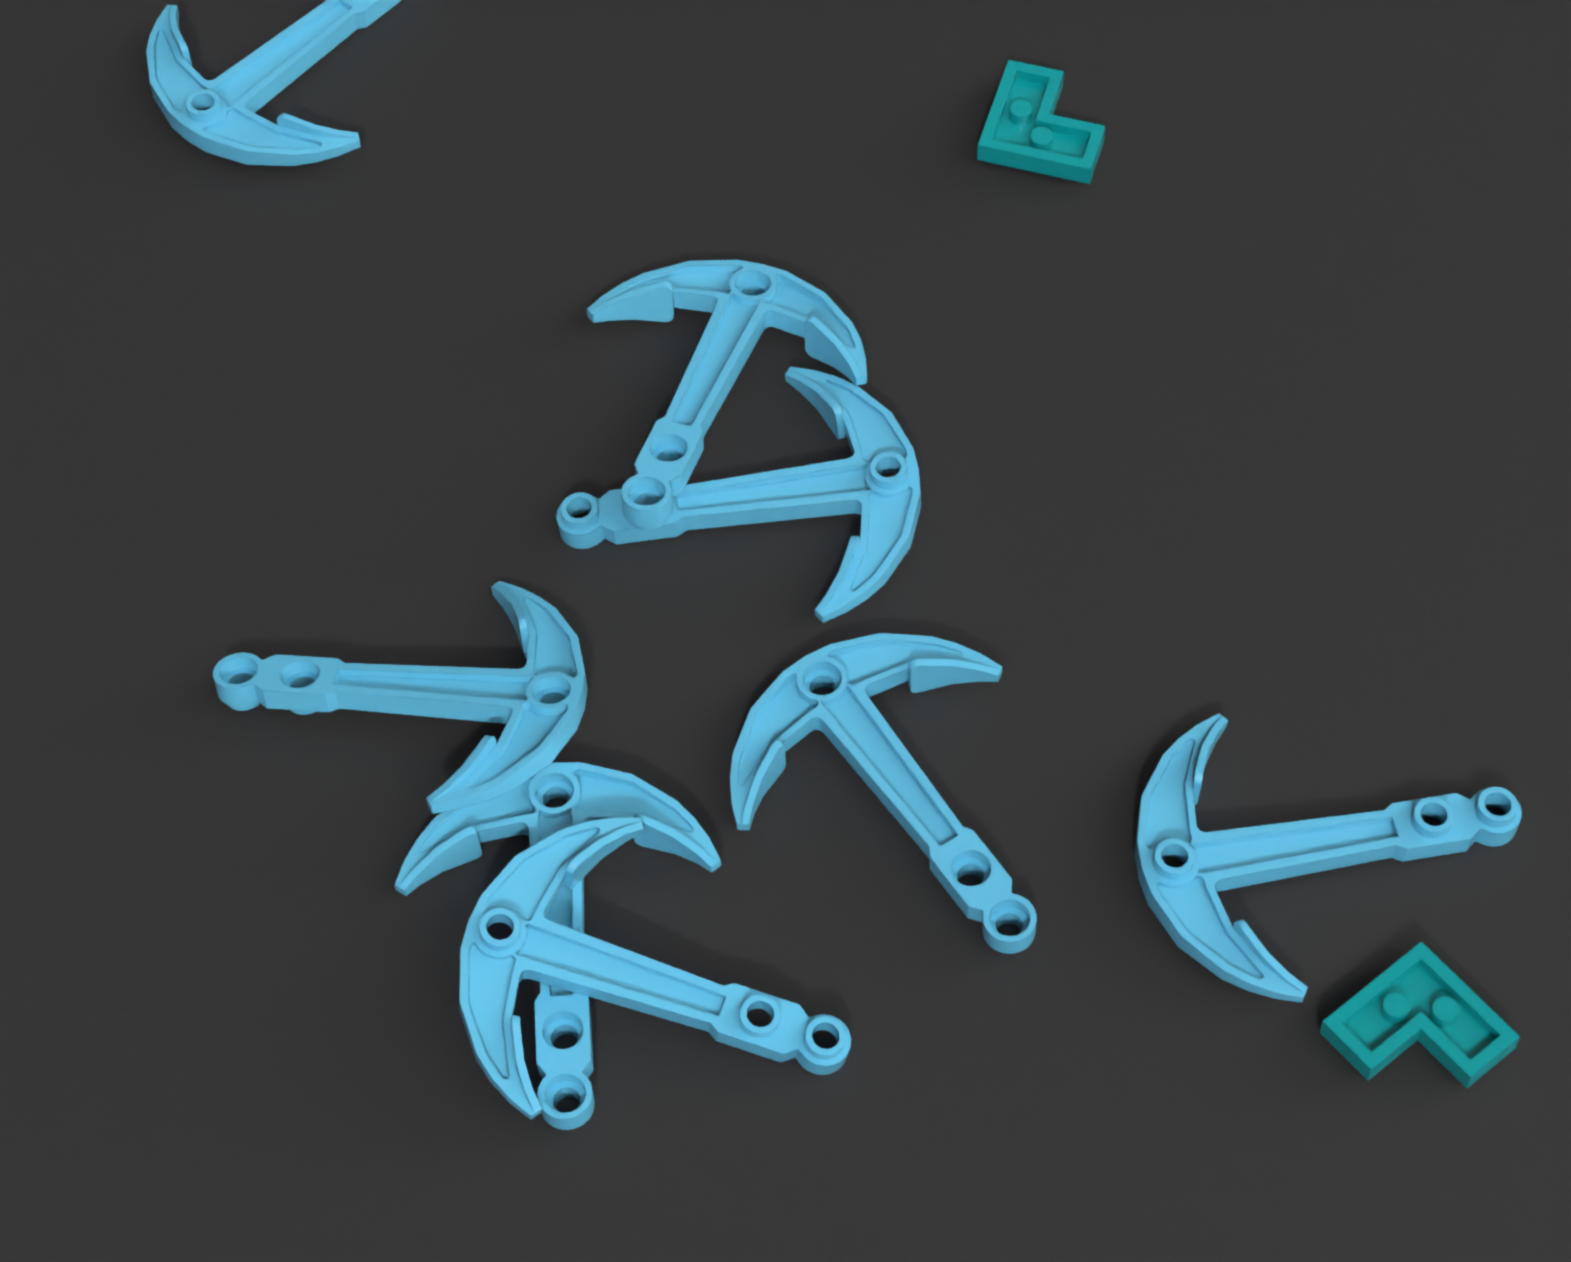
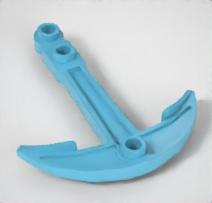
[146,0,402,166]
[587,260,867,531]
[556,366,921,623]
[213,581,588,814]
[730,633,1037,954]
[1134,713,1522,1003]
[394,762,721,1130]
[459,817,851,1120]

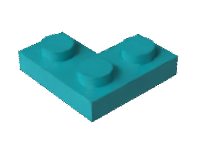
[977,60,1105,184]
[1320,941,1520,1089]

